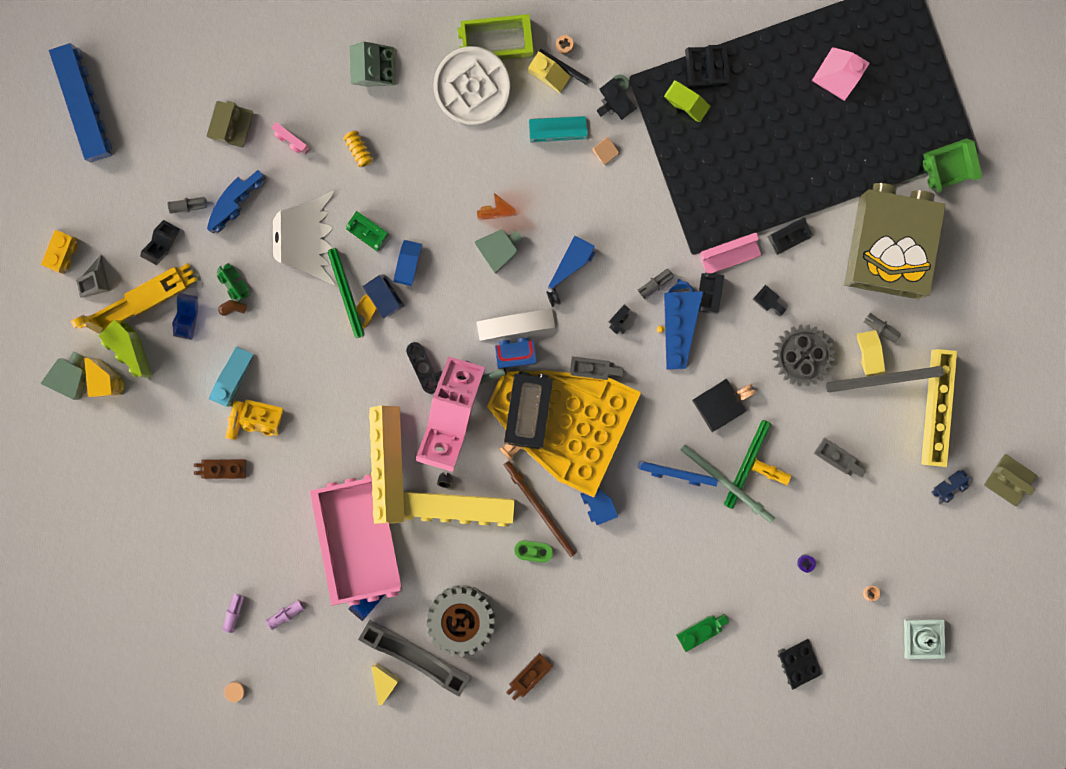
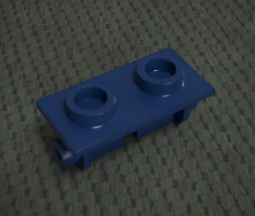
[931,470,972,505]

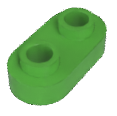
[514,540,553,563]

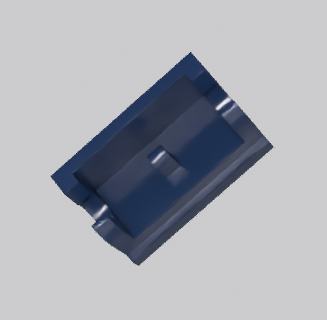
[362,274,405,319]

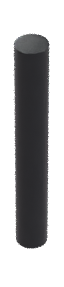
[539,49,590,85]

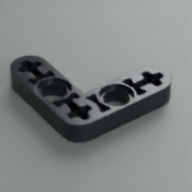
[406,342,471,394]

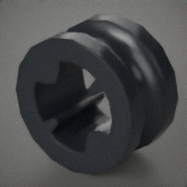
[546,288,561,307]

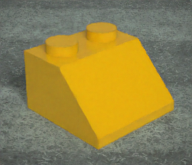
[84,358,124,397]

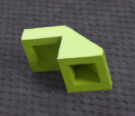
[664,80,711,122]

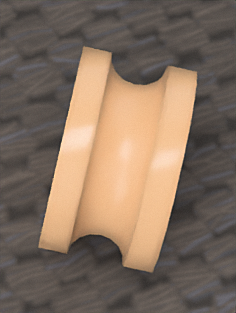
[556,35,573,54]
[737,384,756,400]

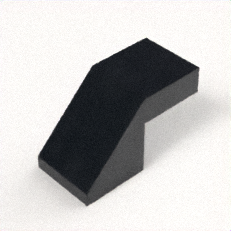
[140,220,180,265]

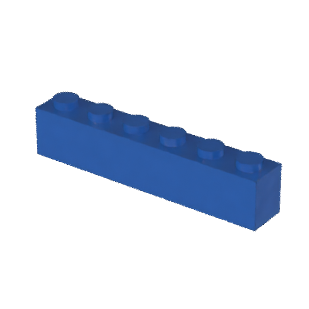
[49,43,112,163]

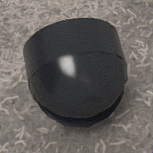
[437,472,453,488]

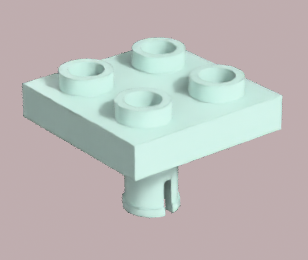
[904,619,945,659]

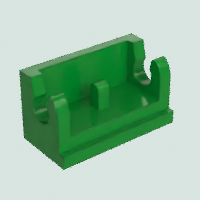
[346,210,389,252]

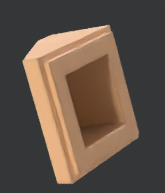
[592,137,619,165]

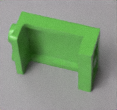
[923,138,982,193]

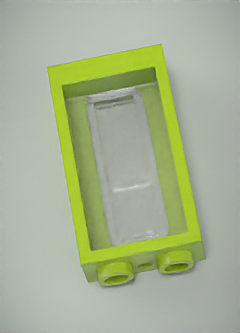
[457,14,533,60]

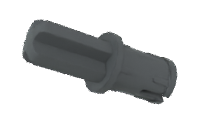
[168,197,208,214]
[637,269,674,300]
[863,312,901,342]

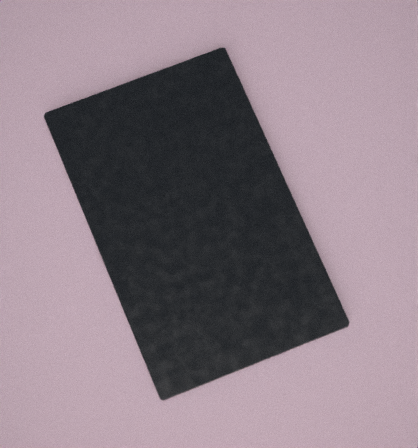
[629,0,978,255]

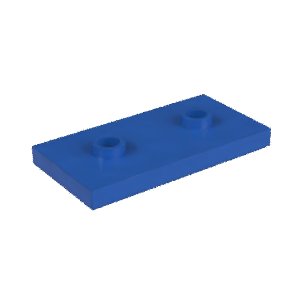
[637,461,718,487]

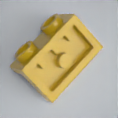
[41,230,78,274]
[239,400,284,436]

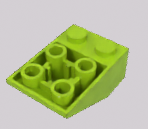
[98,319,152,378]

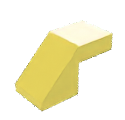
[857,330,885,377]

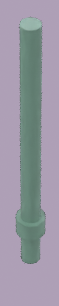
[681,445,775,524]

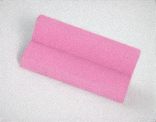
[699,233,761,273]

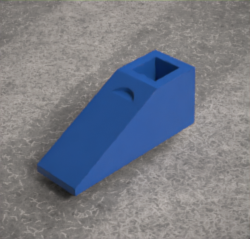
[580,488,618,525]

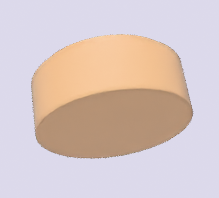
[225,682,245,702]

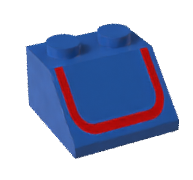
[495,337,536,369]

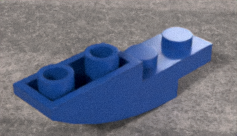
[207,170,266,234]

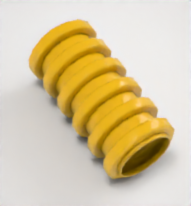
[343,130,373,167]

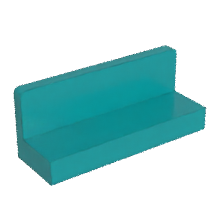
[529,116,588,143]

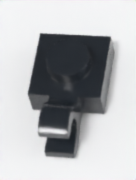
[752,284,786,316]

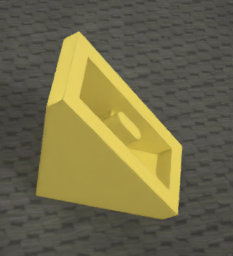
[372,663,400,705]

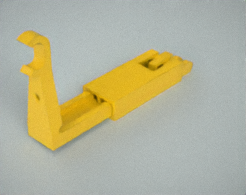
[70,263,198,334]

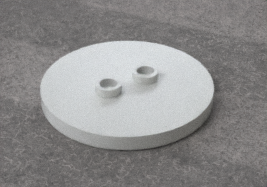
[434,46,511,125]

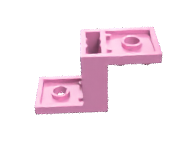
[416,356,485,472]

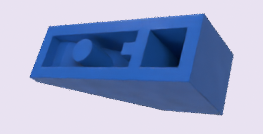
[548,235,596,290]

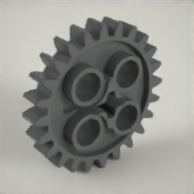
[772,324,836,386]

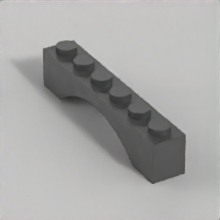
[358,620,470,697]

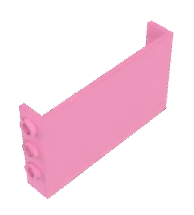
[310,474,403,606]

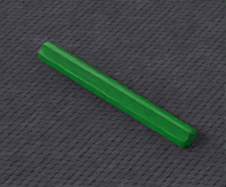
[328,248,365,338]
[724,420,771,509]

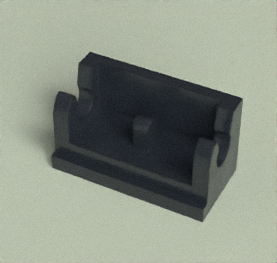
[767,217,812,255]
[699,273,724,314]

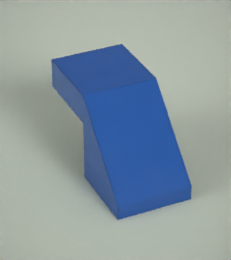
[393,240,422,286]

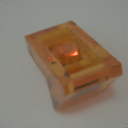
[477,193,516,220]

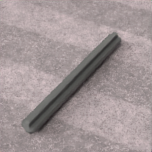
[826,366,944,392]

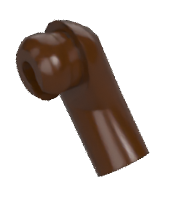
[218,300,247,316]

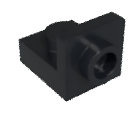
[608,304,630,335]

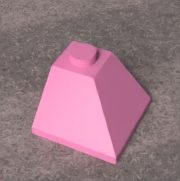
[812,47,869,101]

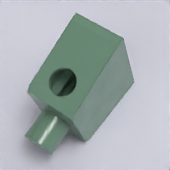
[475,229,523,274]
[41,351,86,400]

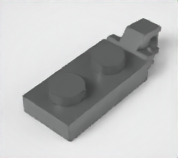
[570,356,624,380]
[813,438,866,478]

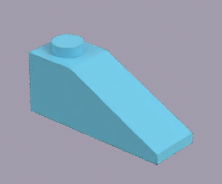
[209,347,254,407]

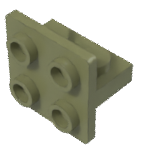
[207,101,254,148]
[984,454,1037,506]

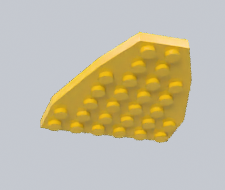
[487,370,641,498]

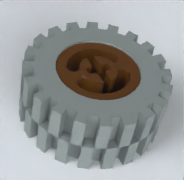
[427,585,495,657]

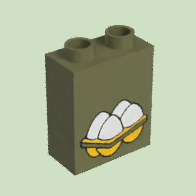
[844,183,946,300]

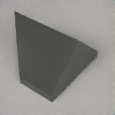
[76,255,110,298]

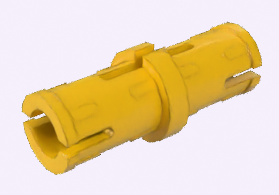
[225,400,245,440]
[751,459,791,486]

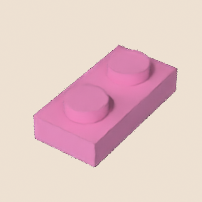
[272,122,310,154]

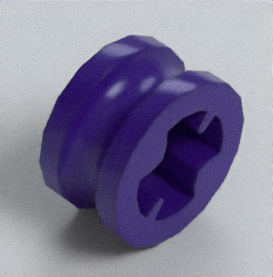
[797,555,816,573]

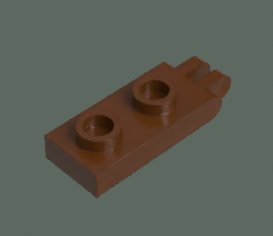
[194,459,246,479]
[506,652,553,701]

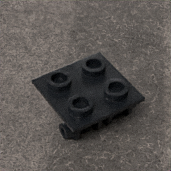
[777,639,822,690]

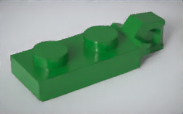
[676,614,729,652]

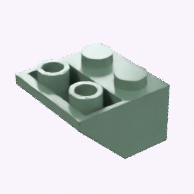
[350,41,395,87]

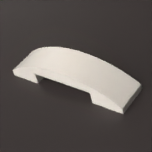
[477,309,555,341]

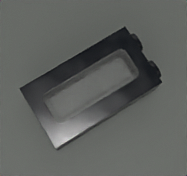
[504,371,553,450]

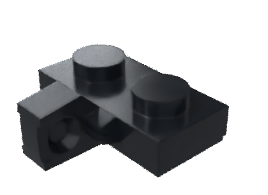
[596,77,637,120]

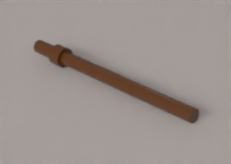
[503,460,576,557]

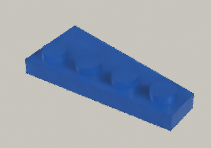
[664,291,703,370]

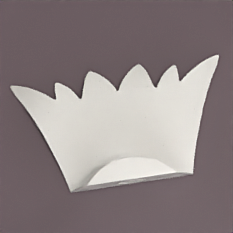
[273,191,335,285]

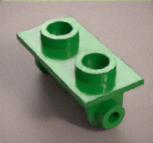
[217,263,250,303]

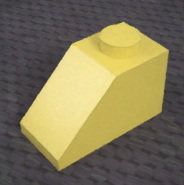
[528,52,571,93]

